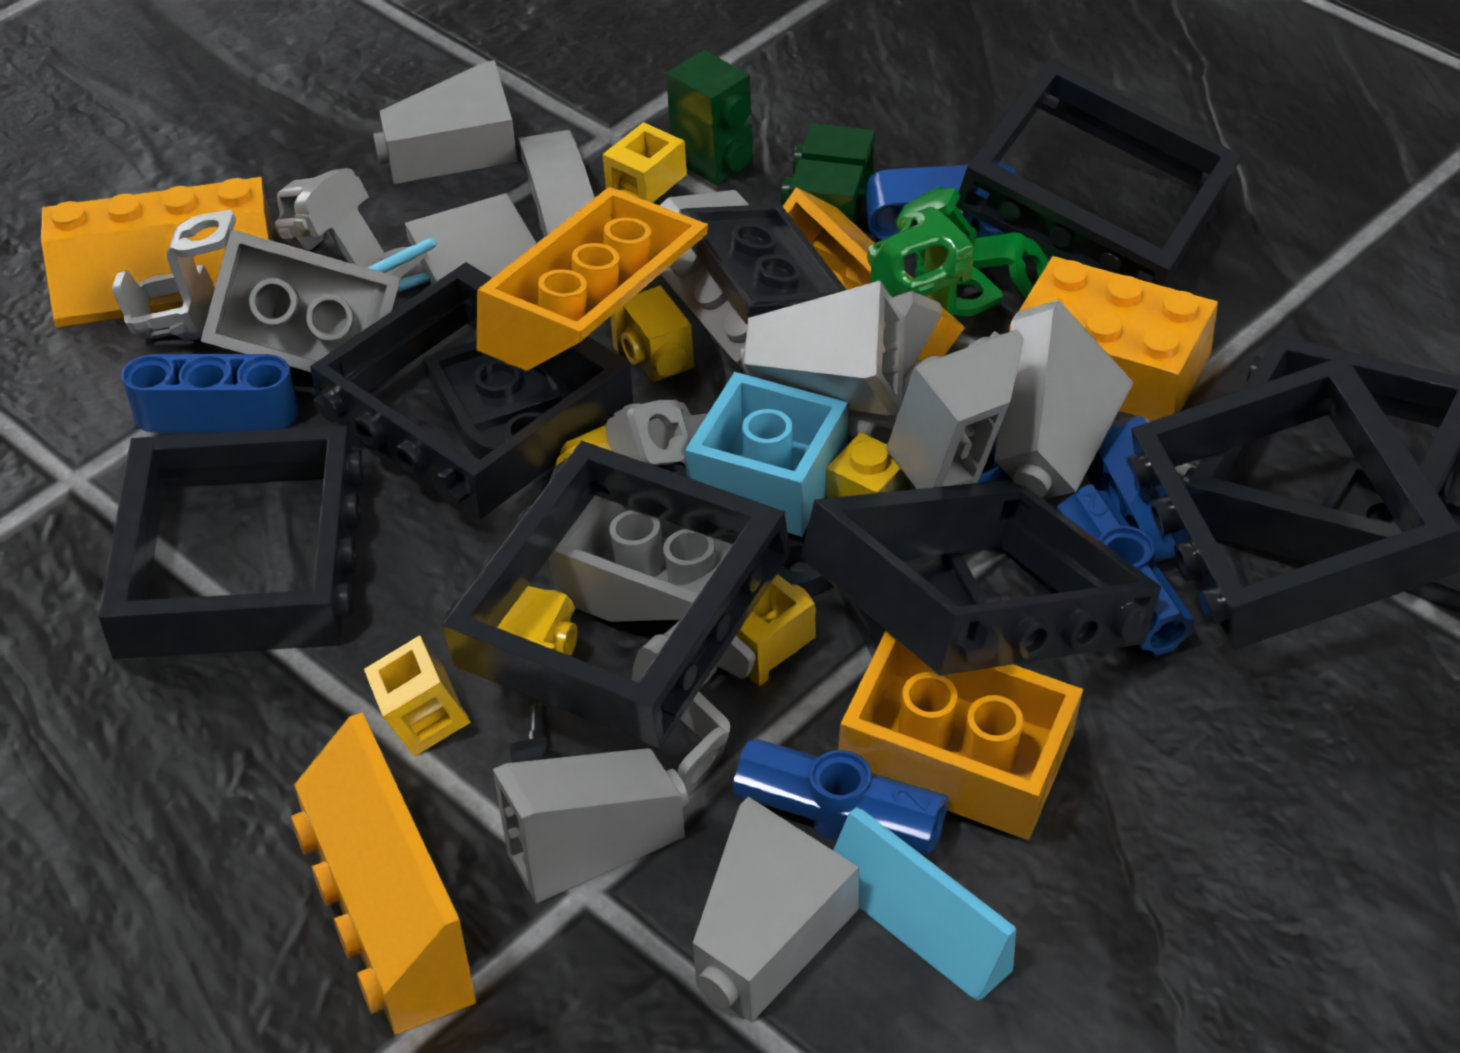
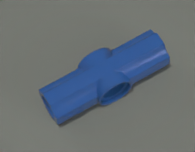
[1057,484,1194,656]
[733,738,948,855]

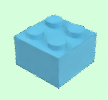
[685,372,849,537]

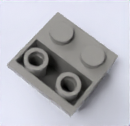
[886,329,1024,489]

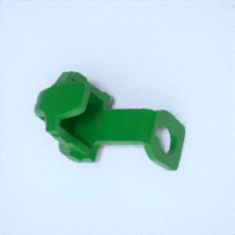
[896,186,1049,299]
[867,206,1003,316]

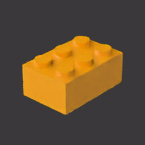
[1009,256,1218,421]
[838,631,1083,841]

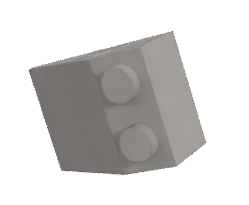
[201,229,401,372]
[549,496,732,622]

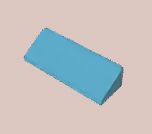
[833,807,1016,1000]

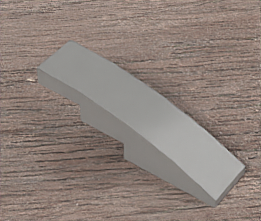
[518,130,595,237]

